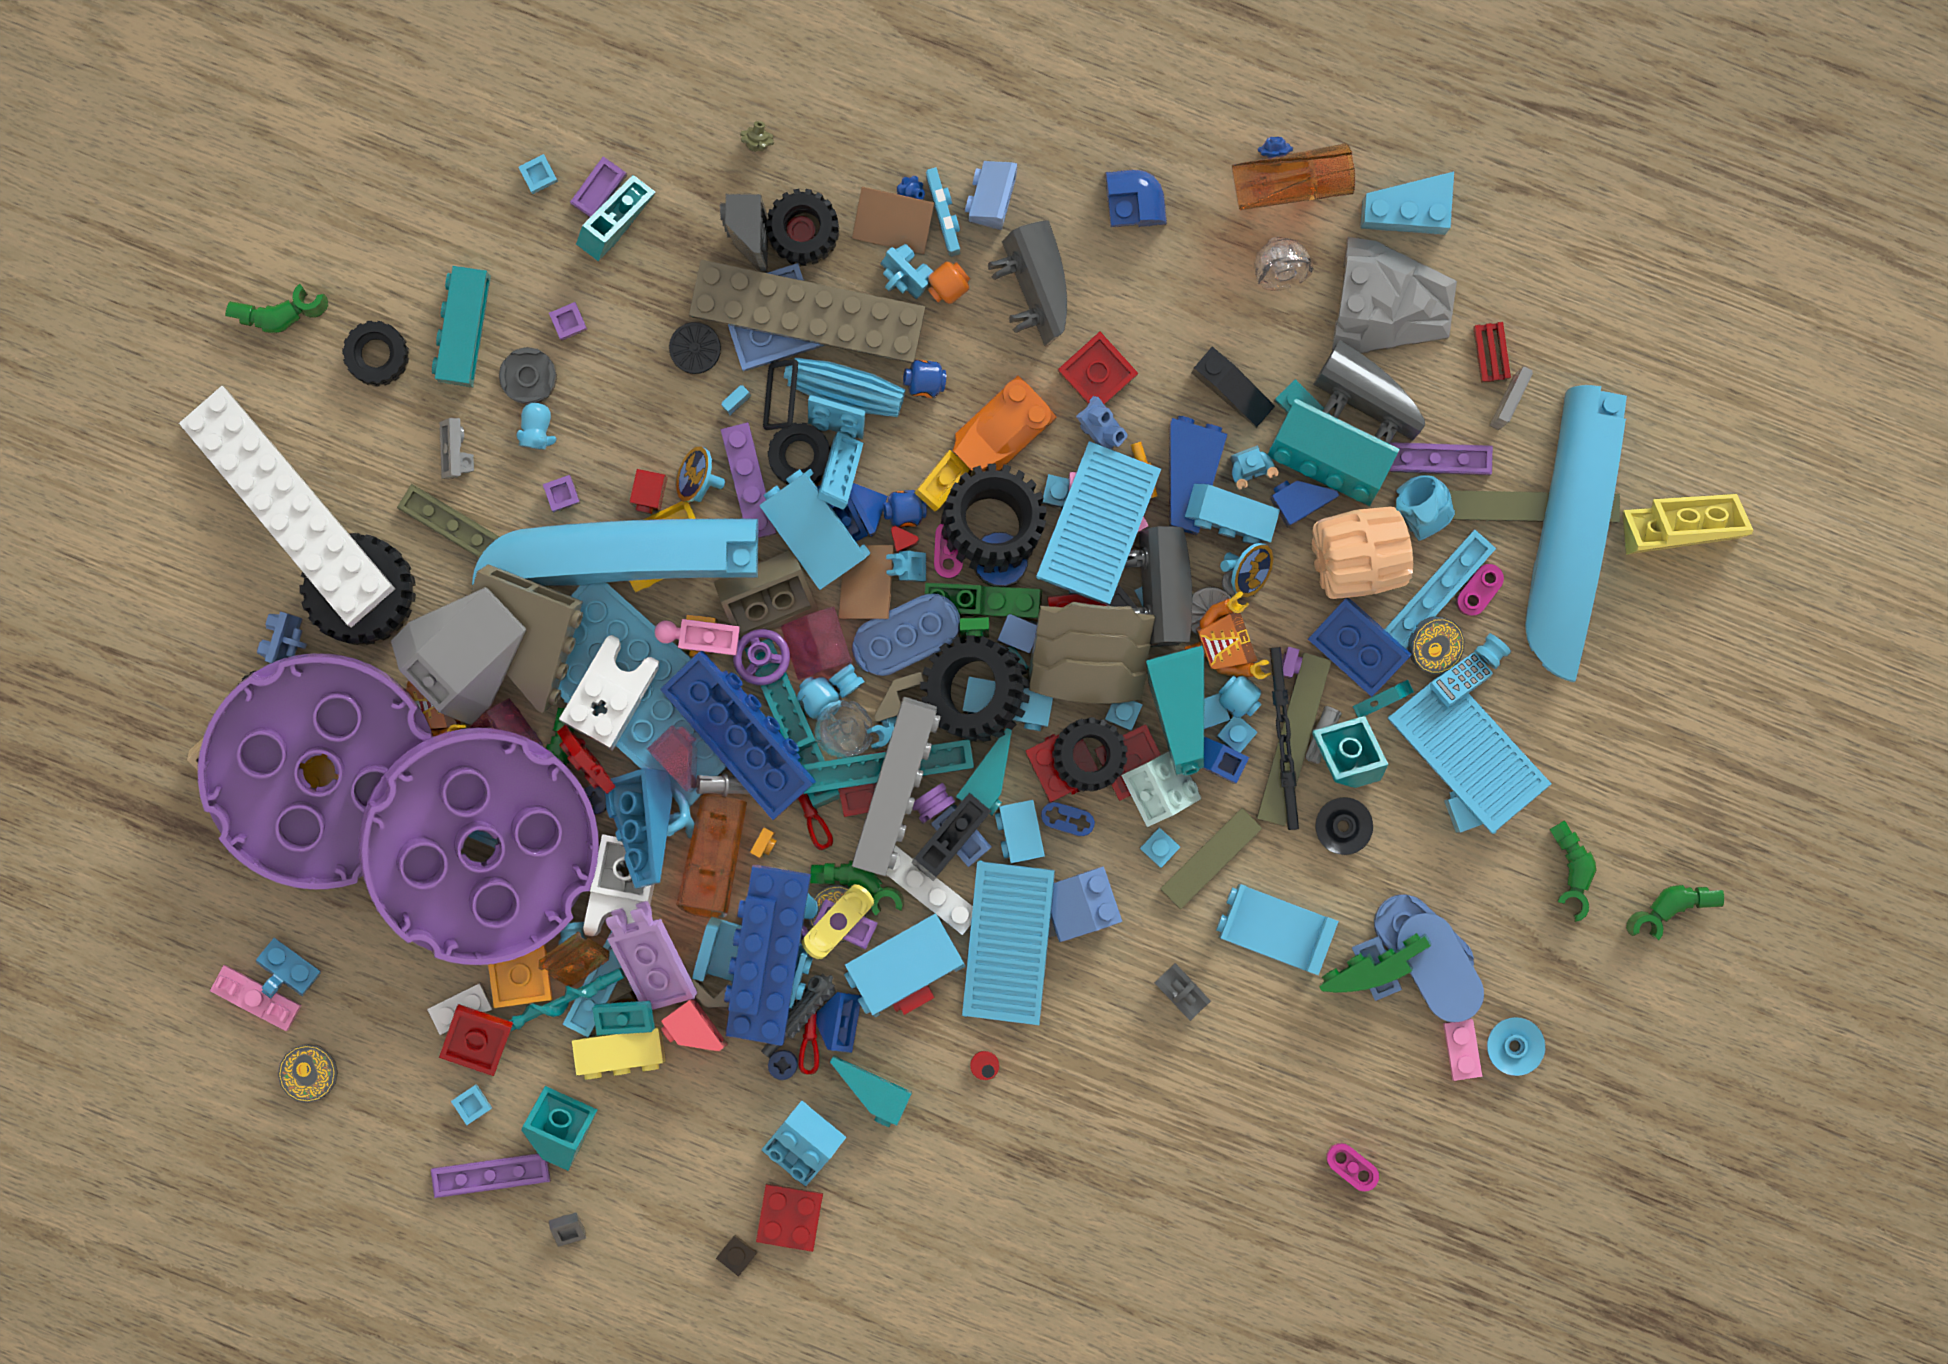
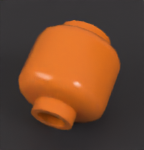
[927,262,971,304]

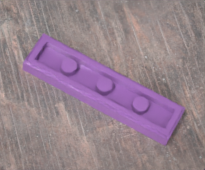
[1389,442,1493,475]
[431,1153,551,1198]

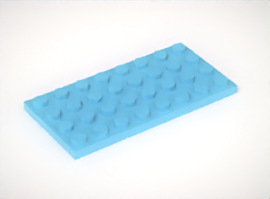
[558,582,726,808]

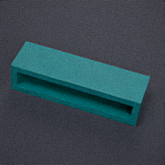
[432,266,491,388]

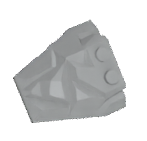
[1332,237,1457,354]

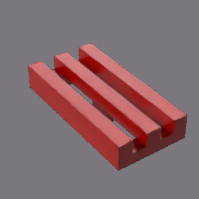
[1473,322,1511,383]

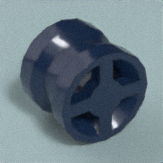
[584,786,606,815]
[768,1050,798,1080]

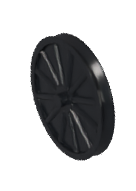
[669,322,721,374]

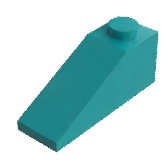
[576,175,655,261]
[956,728,1012,816]
[830,1056,912,1127]

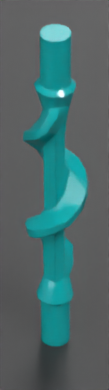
[508,967,625,1032]

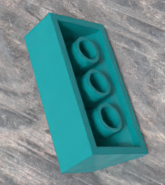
[1267,398,1400,506]

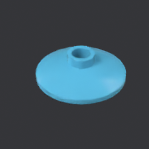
[1487,1017,1545,1076]

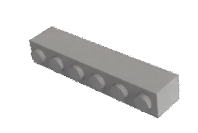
[852,697,941,876]

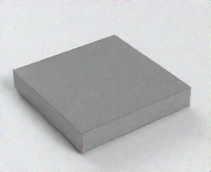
[1489,366,1533,430]

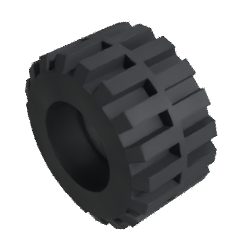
[766,189,839,266]
[1052,717,1128,792]

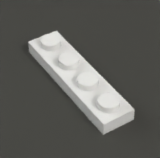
[886,845,973,935]

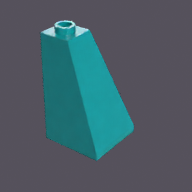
[1146,646,1205,775]

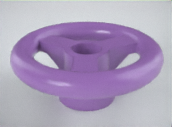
[733,629,790,685]

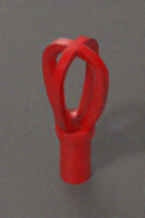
[798,793,833,850]
[798,1012,819,1075]

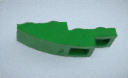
[925,583,1042,619]
[1319,933,1432,993]

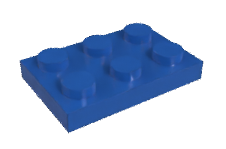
[1308,598,1412,697]

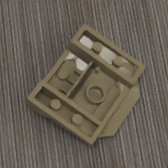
[1027,602,1155,704]

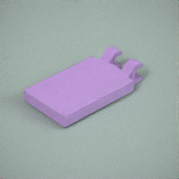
[606,901,697,1010]

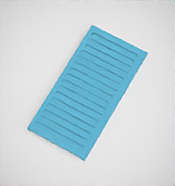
[1036,441,1161,606]
[1388,671,1551,834]
[962,860,1055,1025]

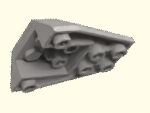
[391,587,527,725]

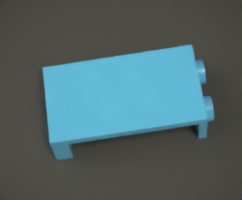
[759,469,870,590]
[1216,884,1339,975]
[844,913,966,1018]
[692,917,813,1009]

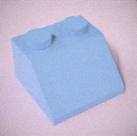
[965,161,1017,230]

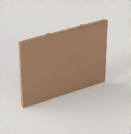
[852,186,934,254]
[839,545,895,619]

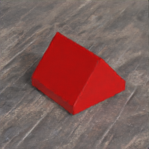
[891,526,919,553]

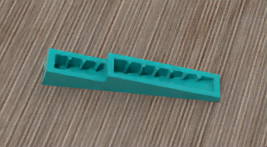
[744,639,840,809]
[802,740,974,794]

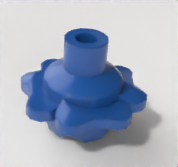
[1258,136,1293,167]
[897,176,925,200]

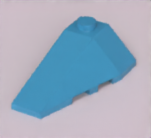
[605,768,672,889]

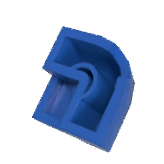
[1105,170,1167,227]

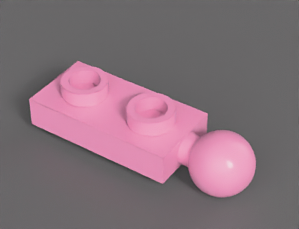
[655,619,740,656]

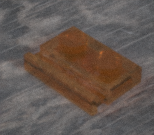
[538,932,610,987]

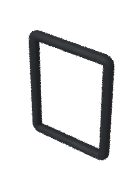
[763,359,798,430]

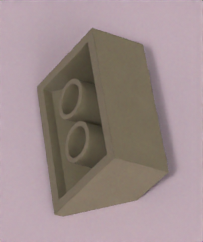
[713,550,818,640]

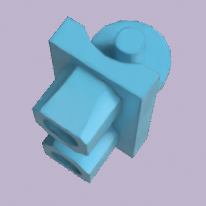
[880,244,933,300]

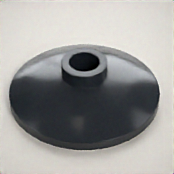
[1315,797,1373,855]

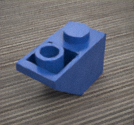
[1202,737,1249,784]

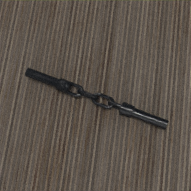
[1270,647,1299,830]

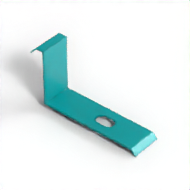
[1352,680,1414,718]

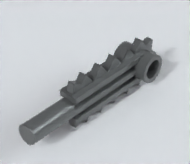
[761,973,835,1058]

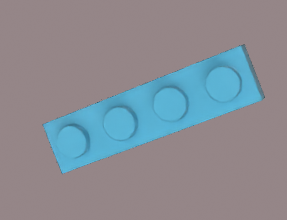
[562,931,622,1038]

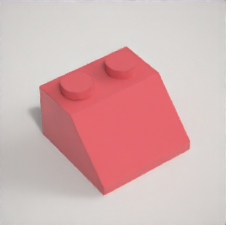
[661,997,728,1051]

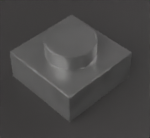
[549,1212,586,1247]

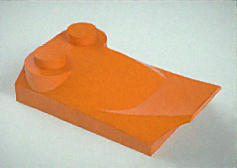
[952,376,1057,472]

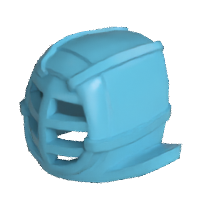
[1395,475,1455,541]

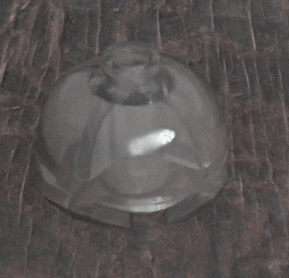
[1254,237,1314,291]
[814,700,873,759]

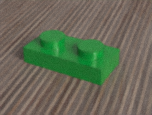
[960,617,989,640]

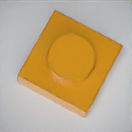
[750,827,777,858]

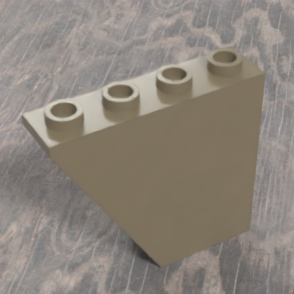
[471,564,583,713]

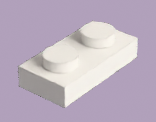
[427,983,493,1035]

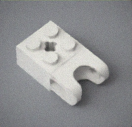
[559,635,659,751]
[583,834,655,937]

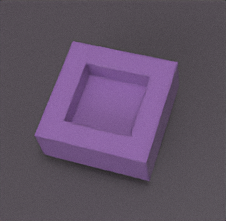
[549,302,588,341]
[543,475,580,512]
[1282,647,1302,679]

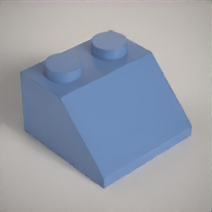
[1050,866,1122,942]

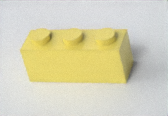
[572,1027,666,1080]

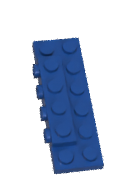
[660,651,816,820]
[724,864,811,1046]

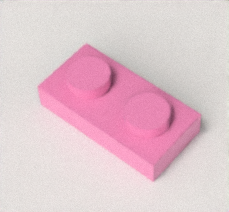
[1443,1019,1482,1081]

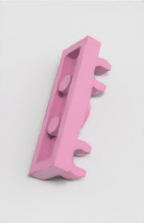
[210,965,302,1031]

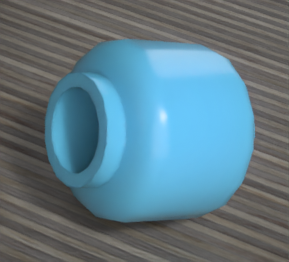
[1218,675,1262,718]
[797,677,840,720]

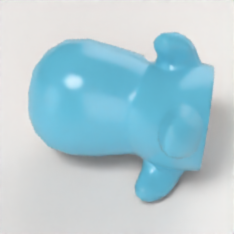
[516,403,557,450]

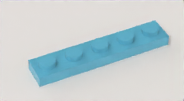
[1384,530,1496,649]

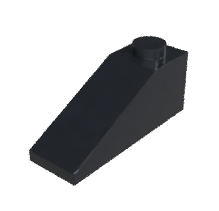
[1191,346,1275,428]
[911,793,991,881]

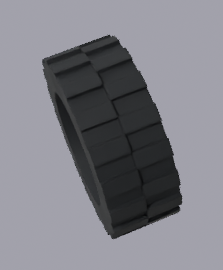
[342,320,409,386]
[768,422,831,485]

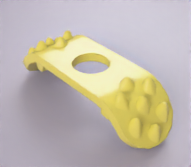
[802,885,874,959]

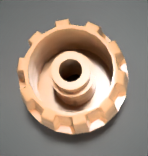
[1312,507,1413,599]

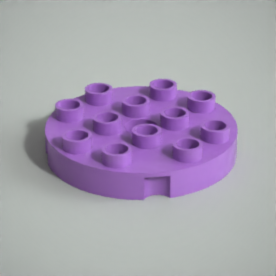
[198,653,433,889]
[359,728,599,965]

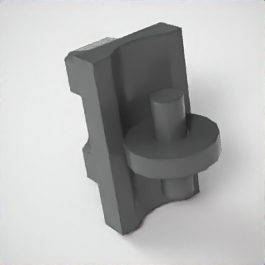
[1154,963,1211,1021]

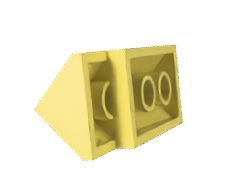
[1623,494,1753,555]

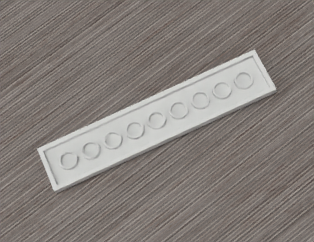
[179,386,395,627]

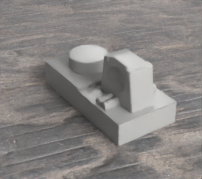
[439,418,474,479]

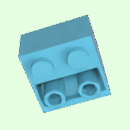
[761,1101,846,1187]

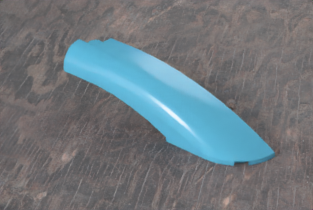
[1525,385,1627,682]
[472,519,758,586]

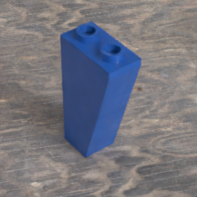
[1169,416,1227,536]

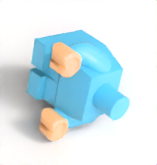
[1230,445,1279,491]

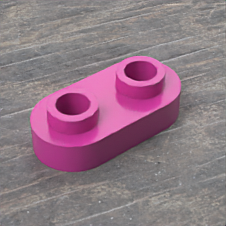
[934,524,963,579]
[1456,564,1504,616]
[1326,1143,1379,1191]

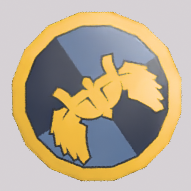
[676,446,725,502]
[1220,543,1274,597]

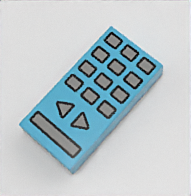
[1429,652,1493,708]

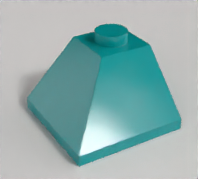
[1312,716,1389,788]
[521,1086,598,1171]

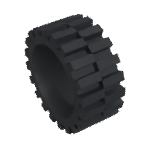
[941,464,1047,573]
[920,635,1030,742]

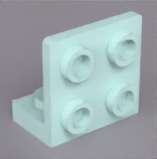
[1121,751,1201,827]

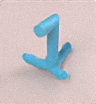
[667,788,696,839]

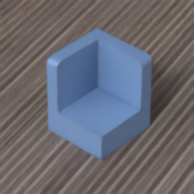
[998,614,1037,654]

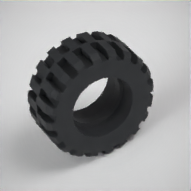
[299,533,416,645]

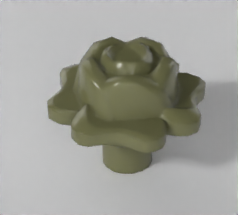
[740,121,774,152]

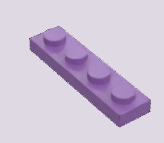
[721,423,777,539]

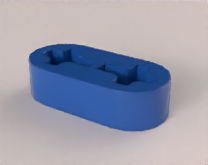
[1041,802,1095,836]

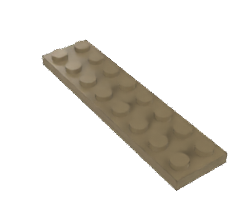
[689,260,926,364]

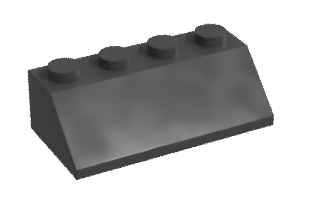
[720,194,768,273]

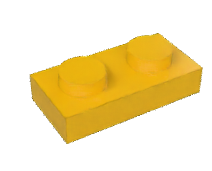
[914,450,970,511]

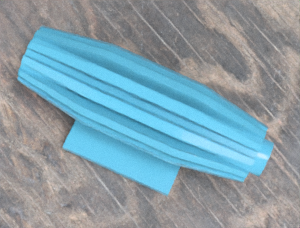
[784,358,905,439]

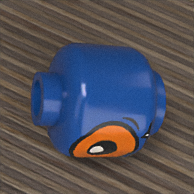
[903,360,946,398]
[883,490,927,528]

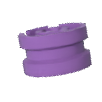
[912,783,956,823]

